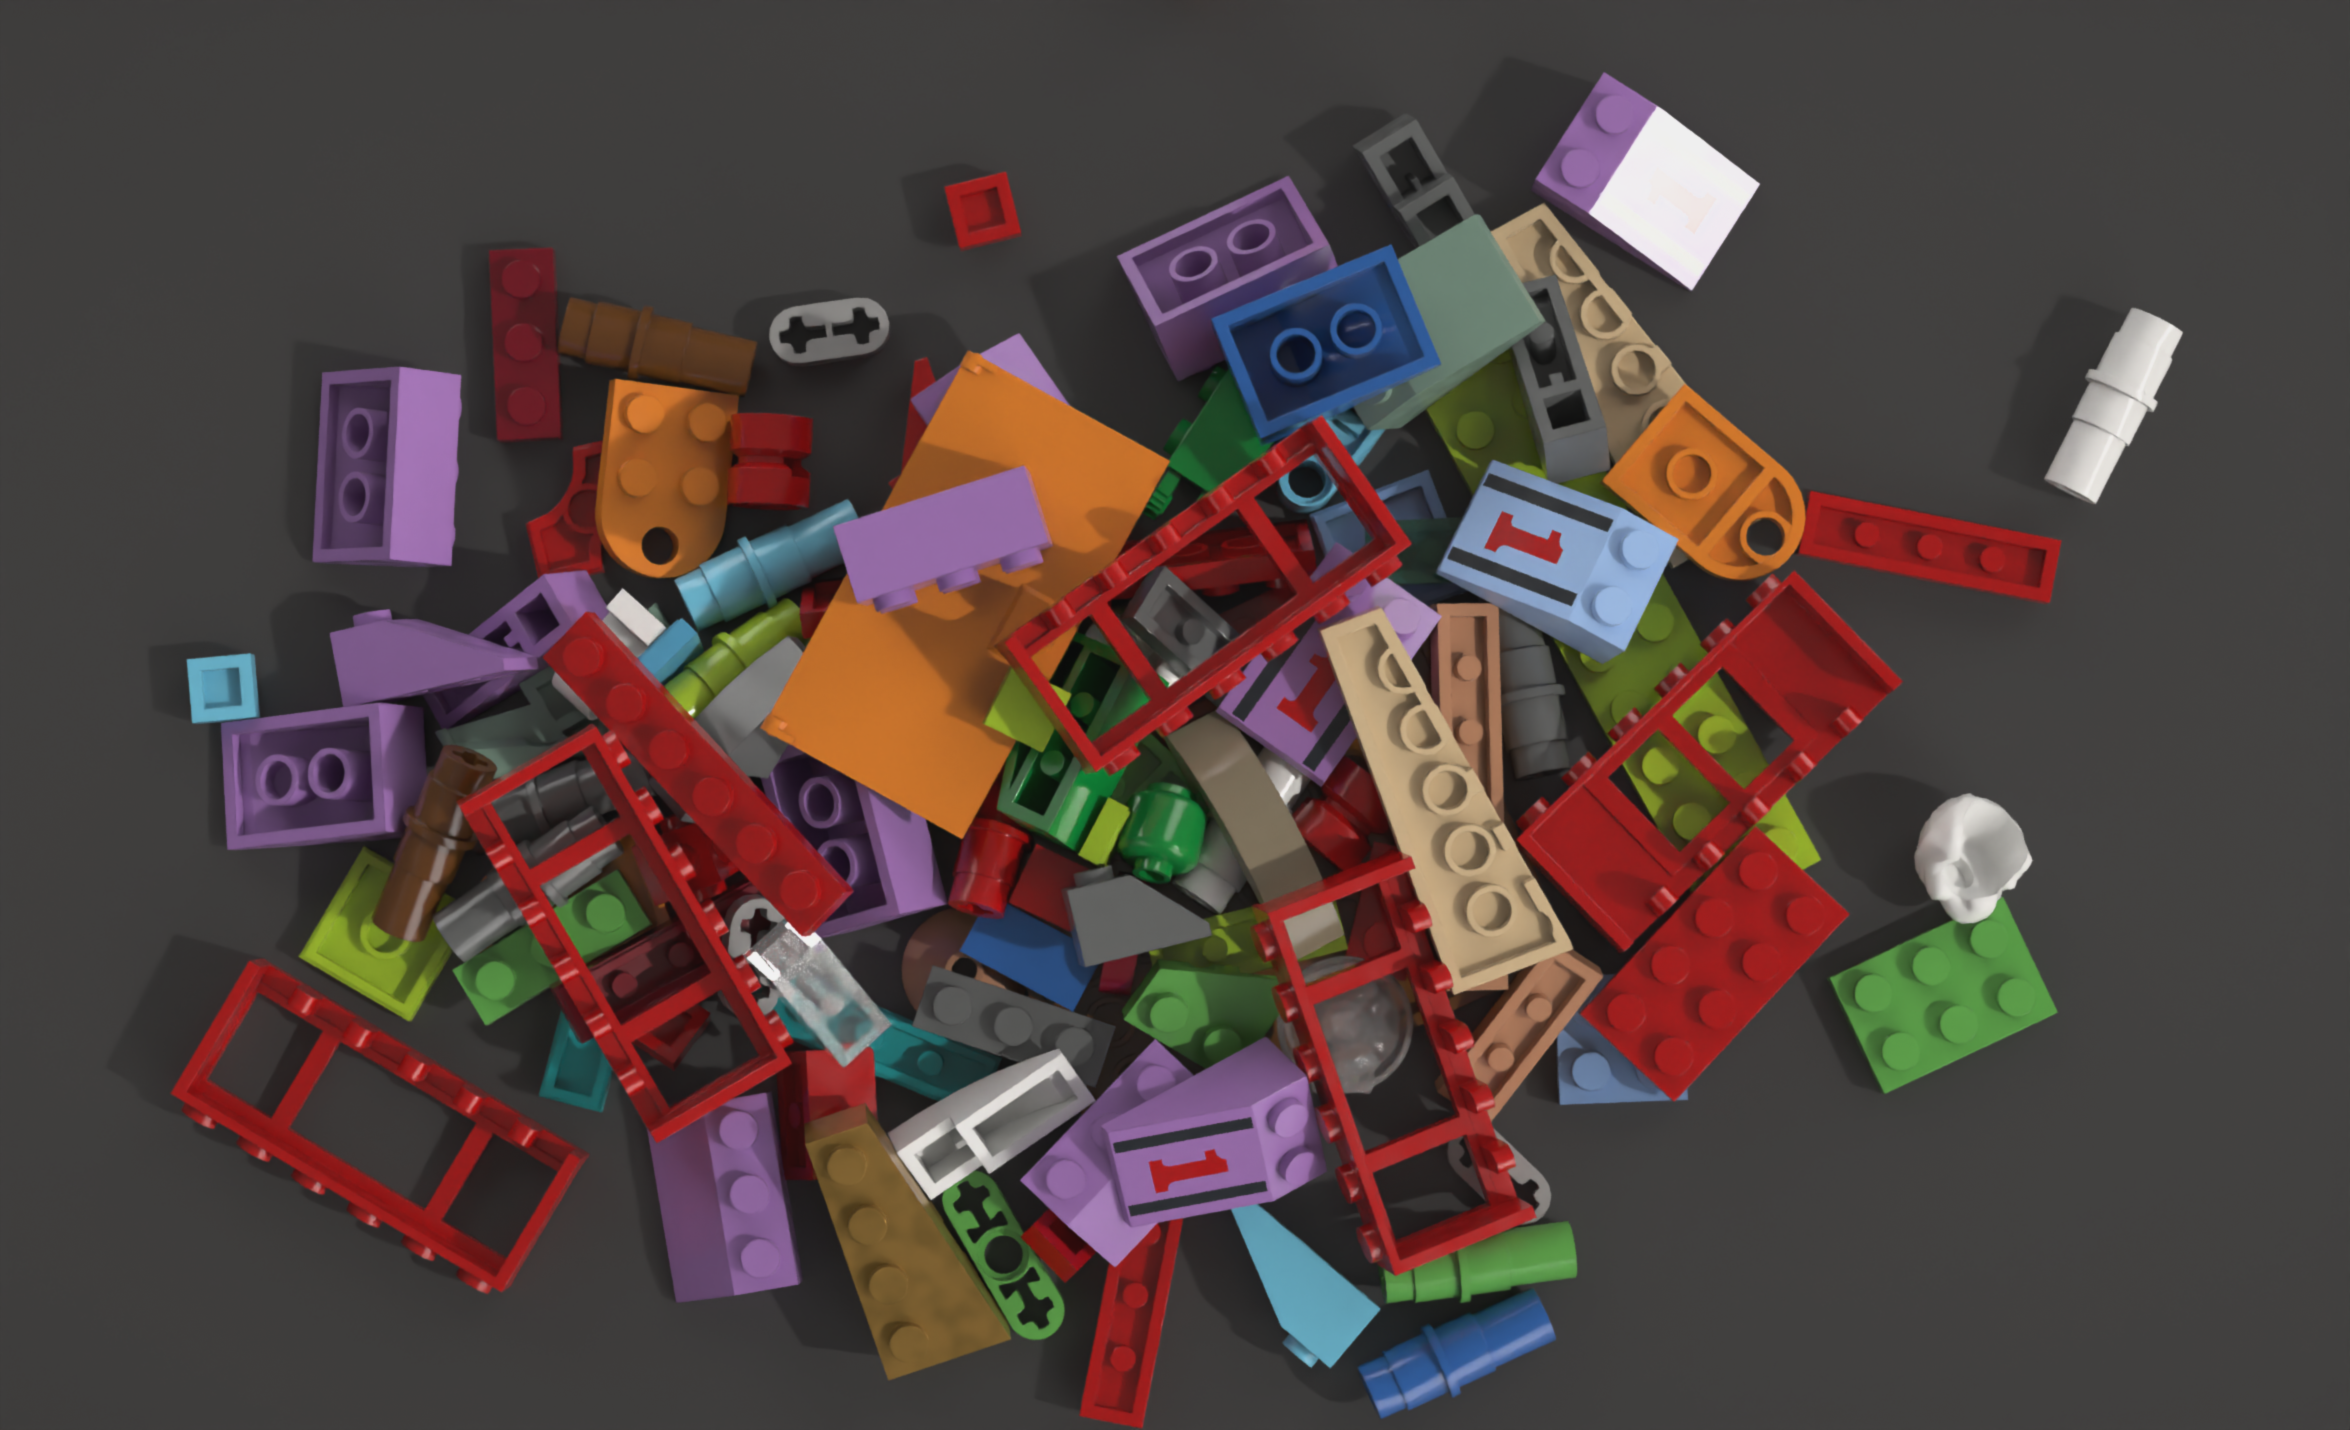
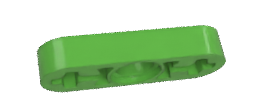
[942,1170,1065,1340]

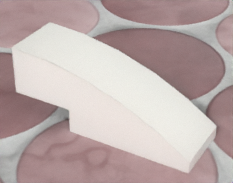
[888,1049,1095,1200]

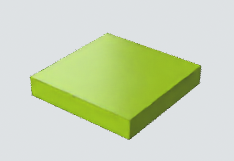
[299,846,455,1021]

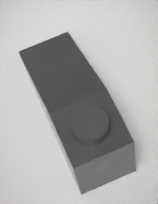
[1509,275,1610,484]

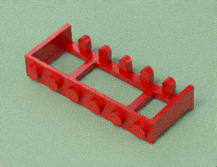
[994,415,1412,776]
[456,724,794,1143]
[1250,849,1537,1276]
[170,958,590,1294]

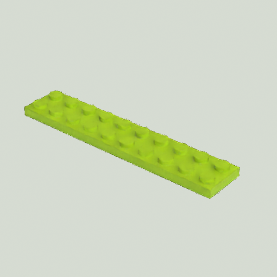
[1425,349,1821,892]

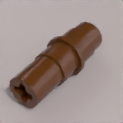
[558,297,758,397]
[371,744,497,942]

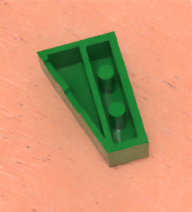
[997,632,1169,854]

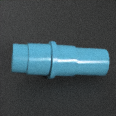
[674,499,858,632]

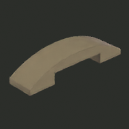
[1164,710,1344,960]

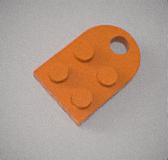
[595,379,739,579]
[1600,384,1805,581]

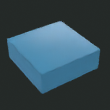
[638,618,705,685]

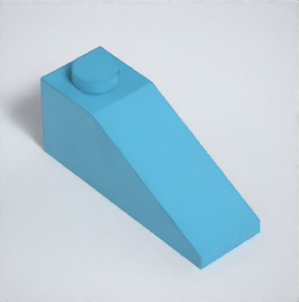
[1231,1204,1380,1368]

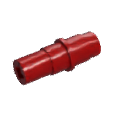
[948,759,1034,919]

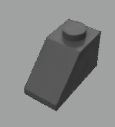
[1061,865,1212,967]

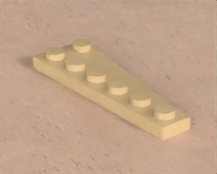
[1491,203,1762,569]
[1317,606,1573,995]

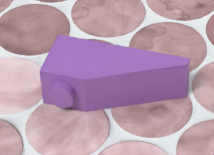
[423,570,609,730]
[330,609,539,707]

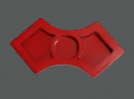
[526,440,604,578]

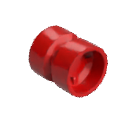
[727,413,814,511]
[1292,755,1390,872]

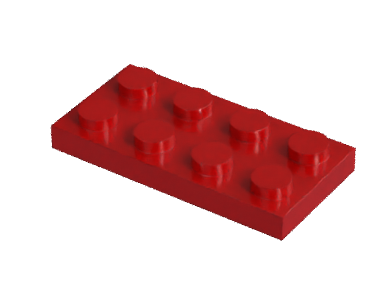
[1578,826,1850,1102]

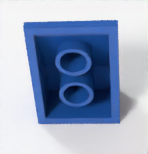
[1211,245,1441,447]

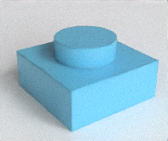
[187,653,260,724]

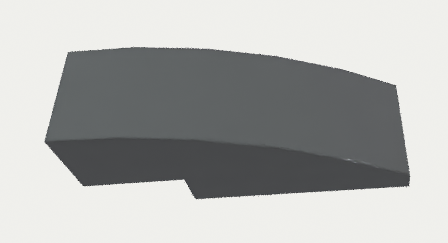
[1352,113,1474,249]
[648,636,806,823]

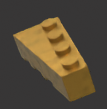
[804,1103,1011,1381]

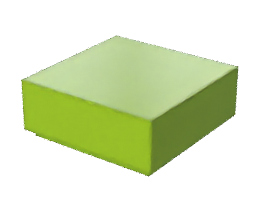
[982,665,1071,753]
[1078,797,1130,867]

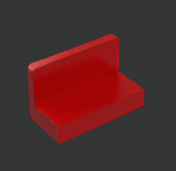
[777,1047,878,1180]

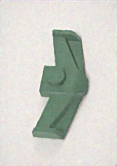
[435,603,671,779]

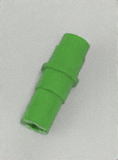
[1377,1221,1577,1303]

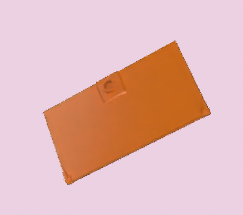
[760,350,1170,839]

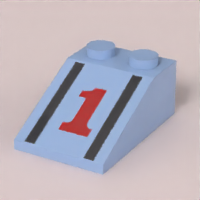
[1435,460,1679,664]

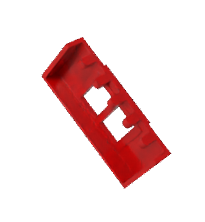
[1514,570,1903,954]

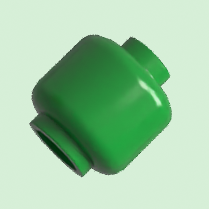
[1116,782,1208,884]

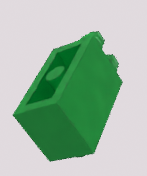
[1142,365,1277,520]

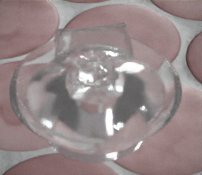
[1277,956,1413,1094]

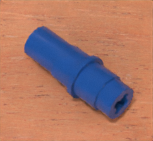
[1357,1288,1556,1420]

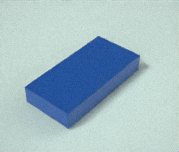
[960,904,1099,1012]

